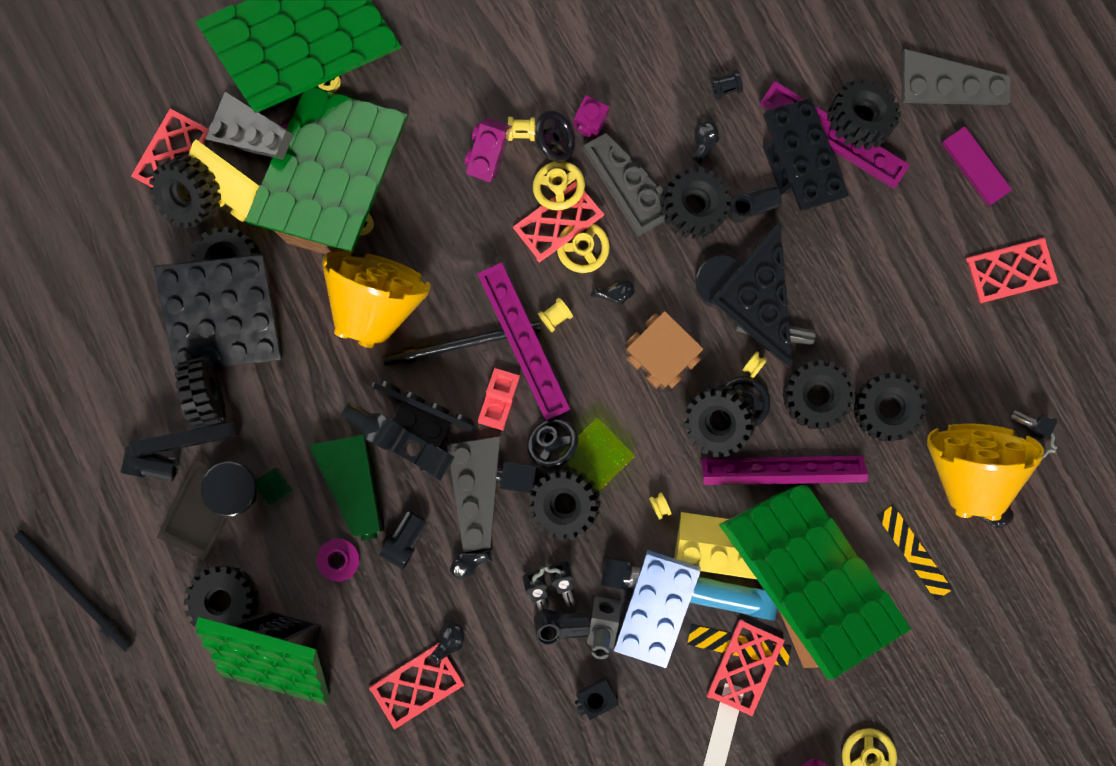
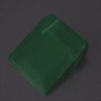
[255,468,293,505]

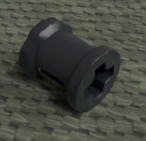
[710,69,743,100]

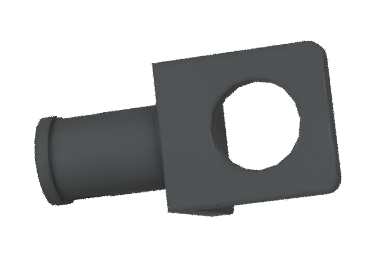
[587,596,621,659]

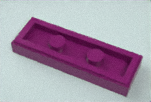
[941,127,1012,207]

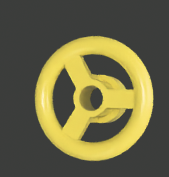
[533,161,585,210]
[557,223,610,273]
[842,728,897,766]

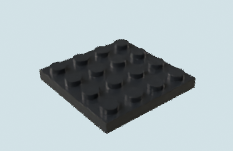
[154,253,282,372]

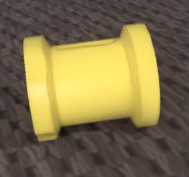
[508,117,535,141]
[538,298,573,333]

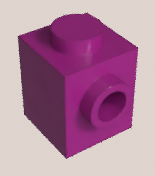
[574,95,610,138]

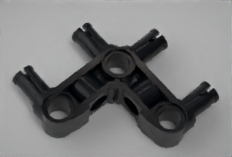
[341,402,455,481]

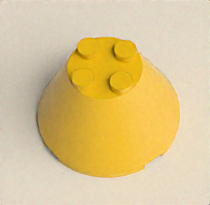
[322,250,431,348]
[927,424,1044,520]

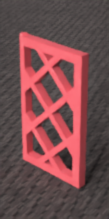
[131,109,209,187]
[513,181,605,263]
[966,238,1058,304]
[707,619,785,716]
[369,643,465,730]

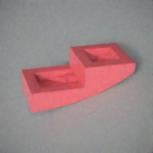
[478,368,520,431]

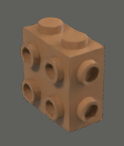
[626,311,703,390]

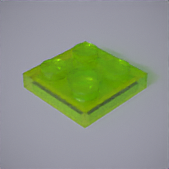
[559,418,635,491]

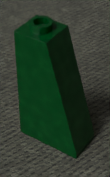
[310,435,384,541]

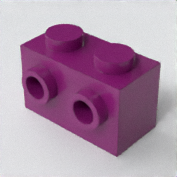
[464,117,512,183]

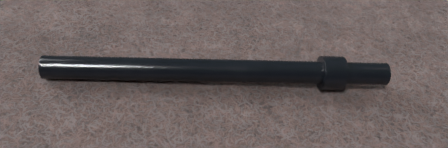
[383,321,541,366]
[14,530,134,652]

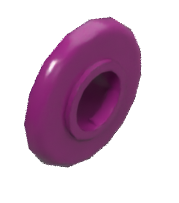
[317,539,359,582]

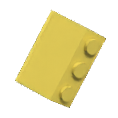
[189,140,259,223]
[674,512,757,579]

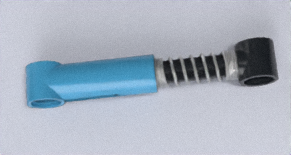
[600,558,777,621]

